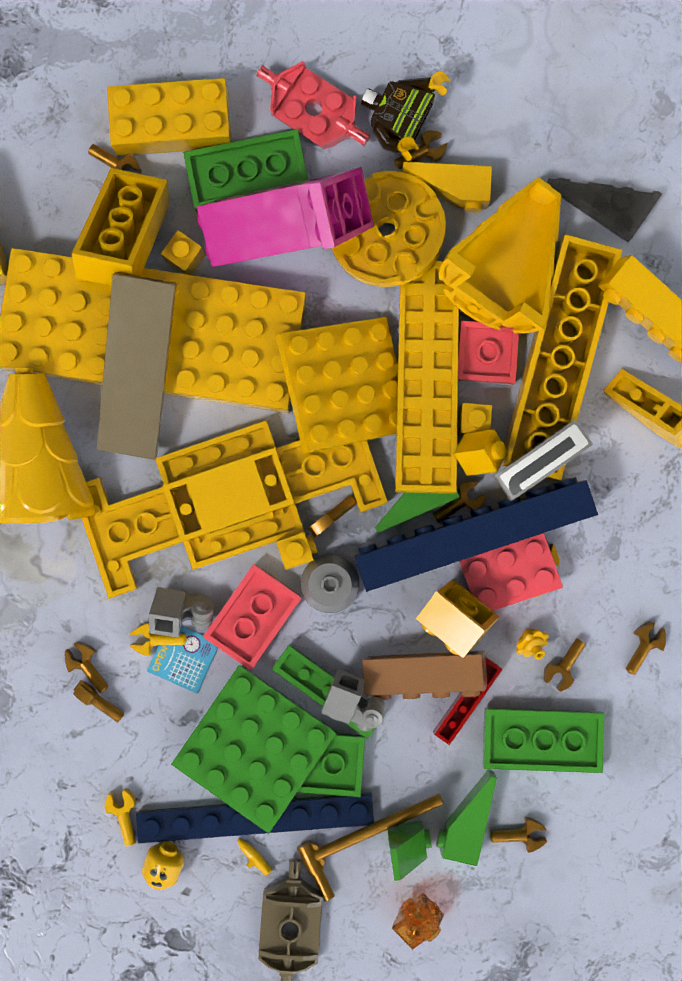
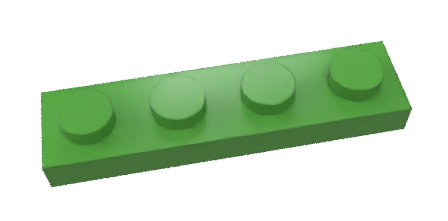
[272,644,385,739]

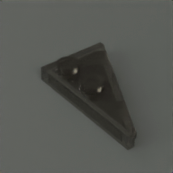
[547,178,662,243]

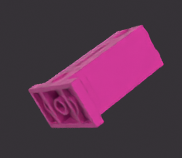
[197,167,374,267]

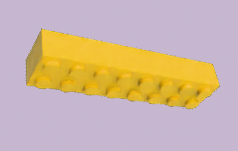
[500,234,623,482]

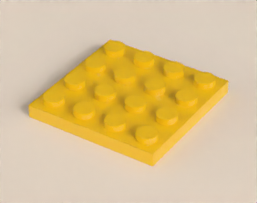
[276,317,398,454]

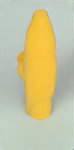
[237,838,273,876]

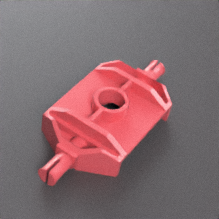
[256,61,371,150]

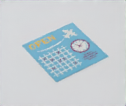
[147,626,218,694]

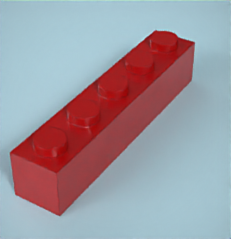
[433,656,503,746]

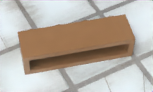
[362,651,487,700]

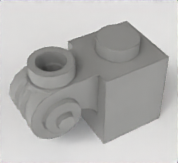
[149,587,213,638]
[321,669,386,731]

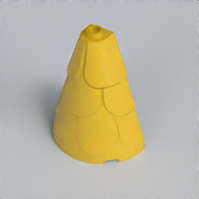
[439,177,561,333]
[0,367,95,524]

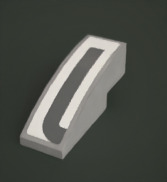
[493,419,593,501]

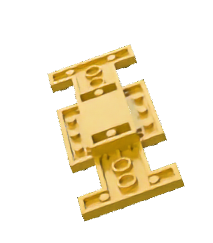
[81,420,388,599]

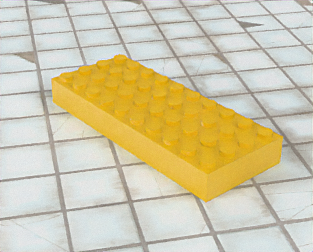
[0,248,307,413]

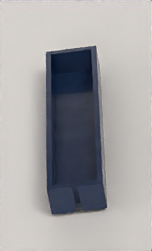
[354,477,598,592]

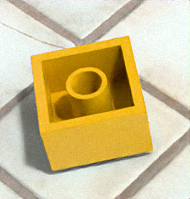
[416,579,500,658]

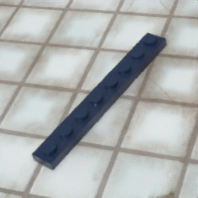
[136,792,374,844]

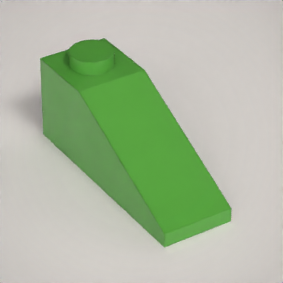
[375,490,459,533]
[436,770,497,866]
[387,821,432,881]

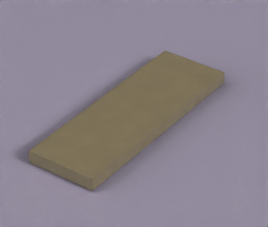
[97,272,177,460]

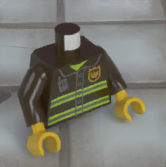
[361,71,450,161]

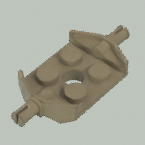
[258,858,322,981]

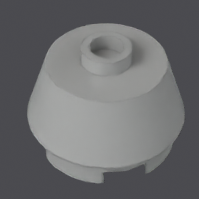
[301,554,359,613]

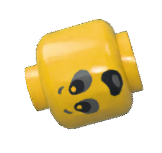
[141,842,185,890]

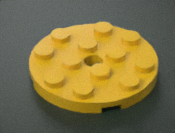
[332,171,446,287]

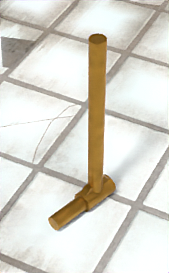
[297,793,444,901]

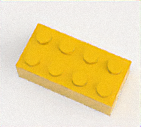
[107,78,232,156]
[72,168,170,286]

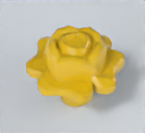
[516,629,549,660]

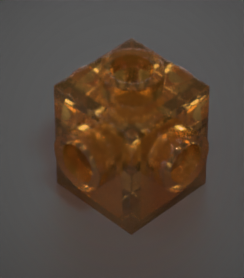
[392,893,444,950]

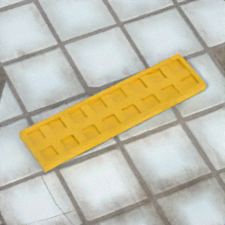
[395,261,459,494]

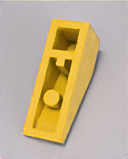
[402,162,492,213]
[603,369,682,449]

